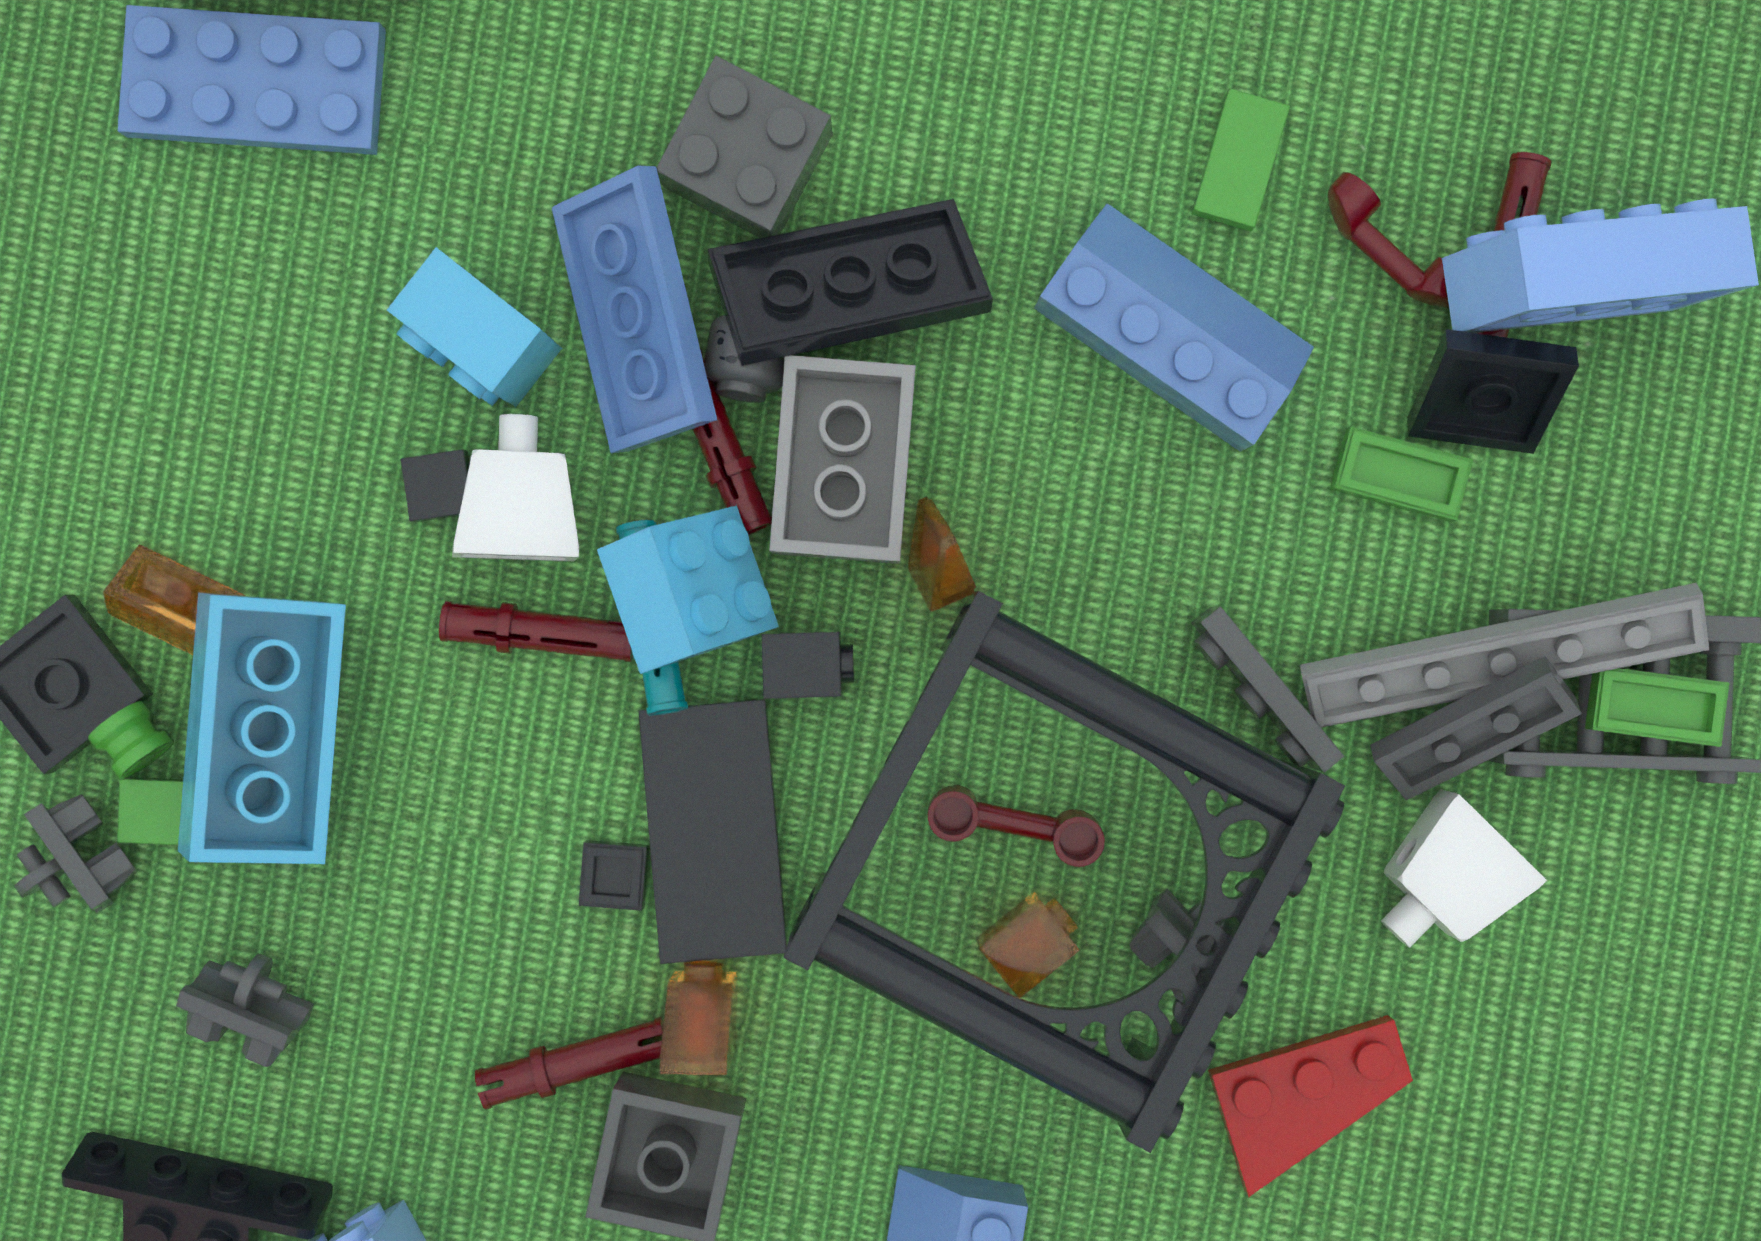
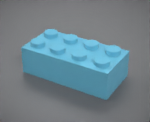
[178,593,346,864]

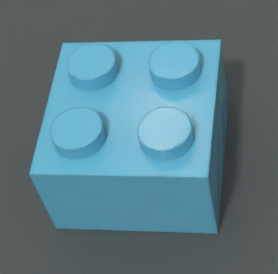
[387,247,562,407]
[597,506,779,674]

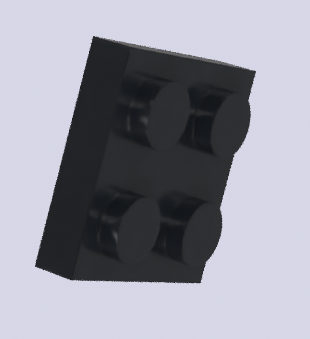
[1407,329,1579,454]
[0,595,153,774]

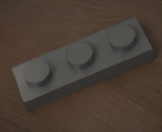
[1191,606,1344,773]
[1370,656,1582,800]

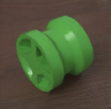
[88,701,174,780]

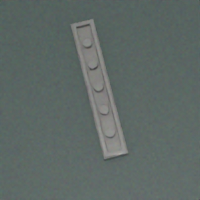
[1300,583,1709,728]

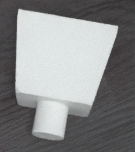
[452,414,579,562]
[1381,789,1547,948]

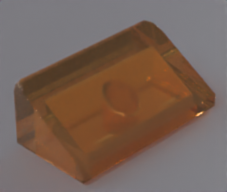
[908,496,976,611]
[103,544,246,655]

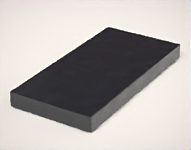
[708,199,993,366]
[638,699,787,964]

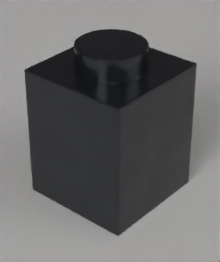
[761,632,854,699]

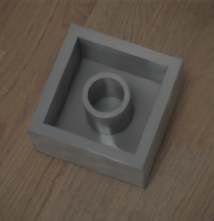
[657,55,833,238]
[585,1072,747,1241]

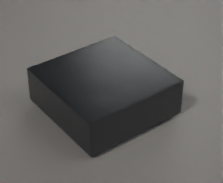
[401,449,470,523]
[578,840,649,911]

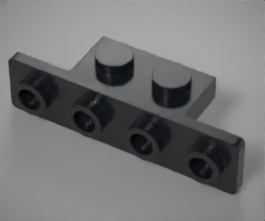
[62,1132,333,1241]

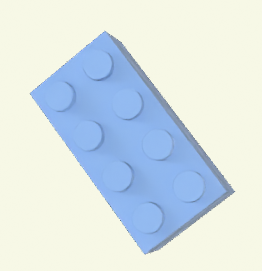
[1442,198,1759,333]

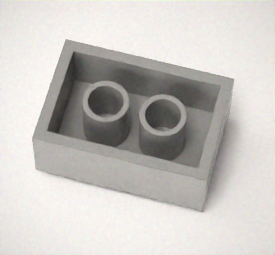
[769,355,916,564]

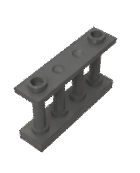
[1488,609,1761,784]

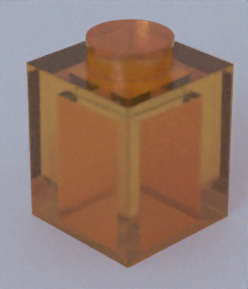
[976,891,1080,998]

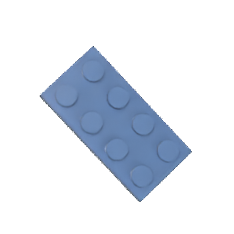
[117,5,386,155]
[551,166,717,453]

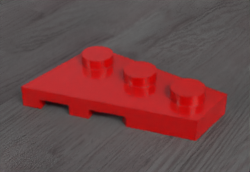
[1208,1015,1413,1197]

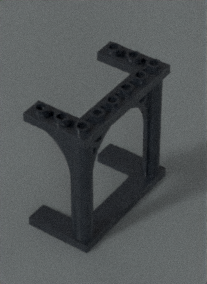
[783,591,1345,1153]

